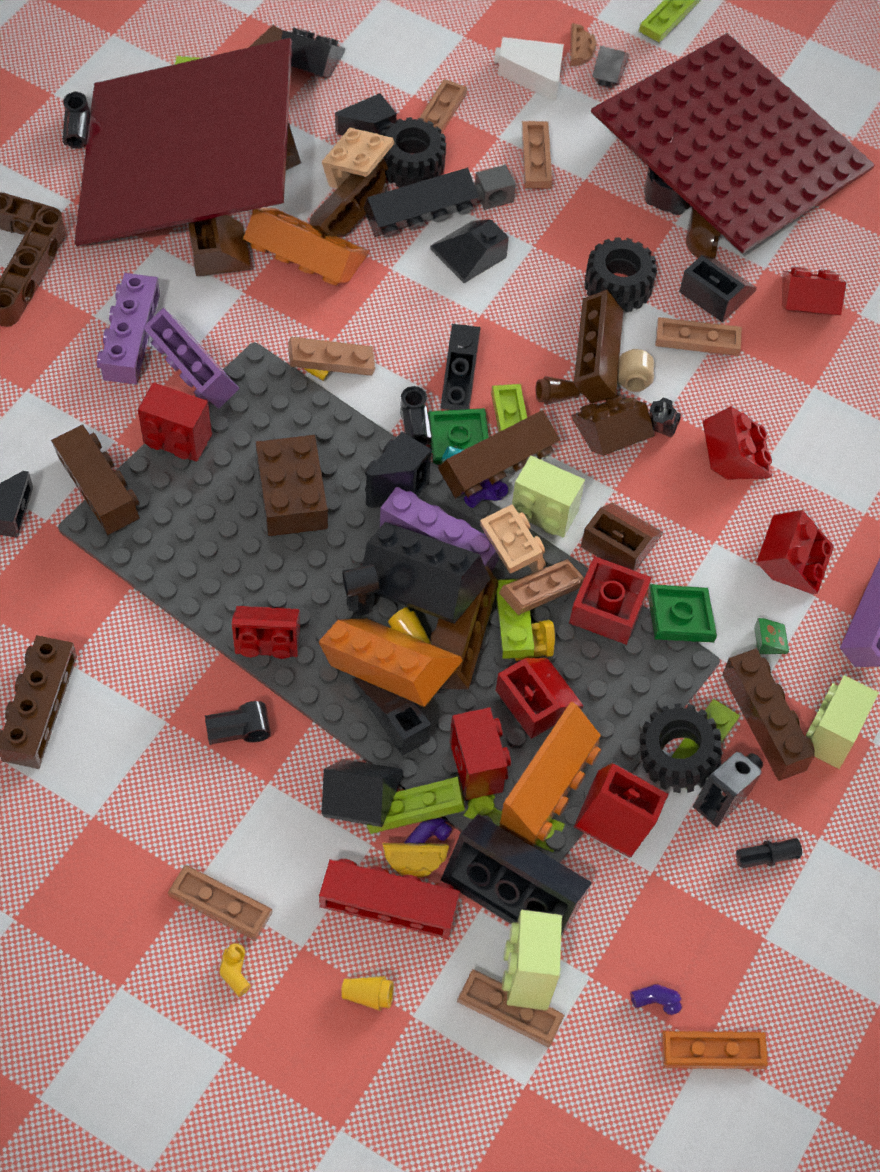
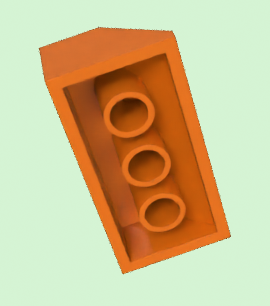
[243,208,370,285]
[319,618,463,707]
[499,702,602,847]

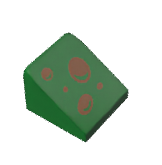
[754,618,789,654]

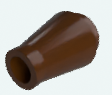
[536,376,580,405]

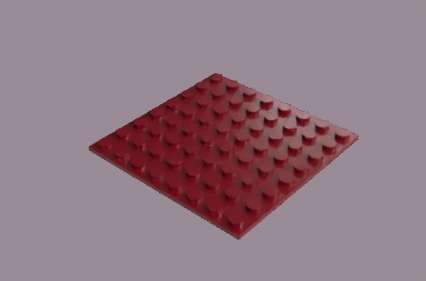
[590,33,875,254]
[74,38,292,246]

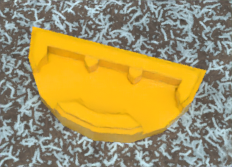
[382,843,449,878]

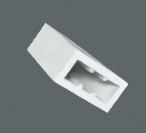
[494,37,563,101]

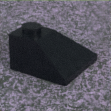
[430,220,509,283]

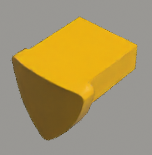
[515,620,555,661]

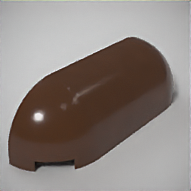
[310,158,388,237]
[686,207,721,258]

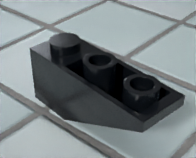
[440,324,480,410]
[352,677,431,756]

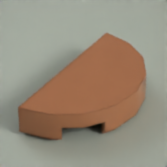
[570,23,597,66]

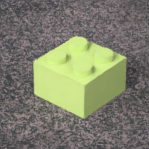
[512,455,585,538]
[805,675,879,769]
[502,910,562,1010]

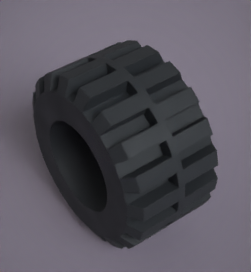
[381,117,446,188]
[584,237,657,313]
[639,703,722,793]

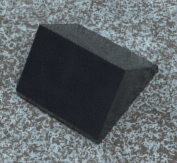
[321,759,404,827]

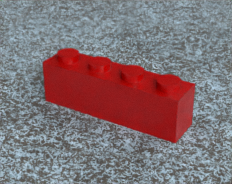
[319,858,460,940]

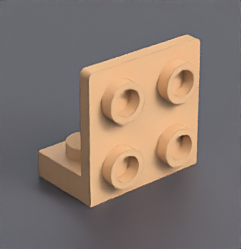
[322,128,394,188]
[480,504,546,574]

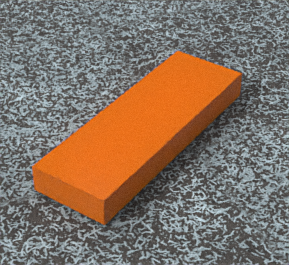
[661,1031,768,1069]

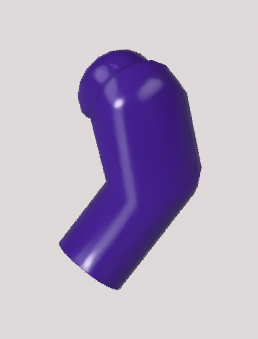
[464,481,508,508]
[404,817,452,844]

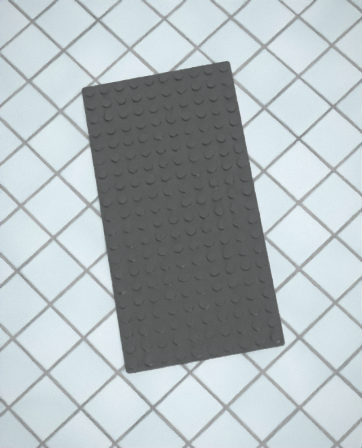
[58,342,720,863]

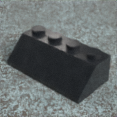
[362,522,490,624]
[441,814,592,938]

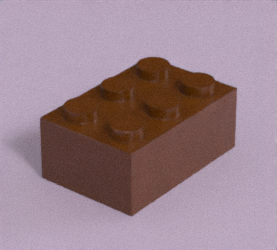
[256,435,328,536]

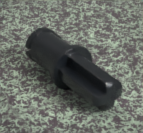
[736,838,802,868]

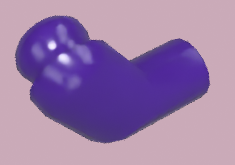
[630,984,682,1015]

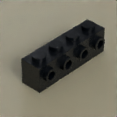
[363,168,479,237]

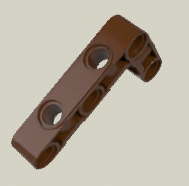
[0,192,66,327]

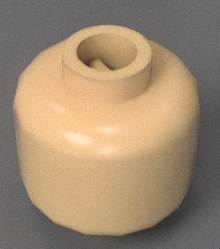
[618,349,654,392]

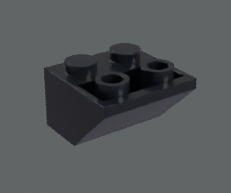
[281,27,345,77]
[679,255,757,322]
[365,432,432,508]

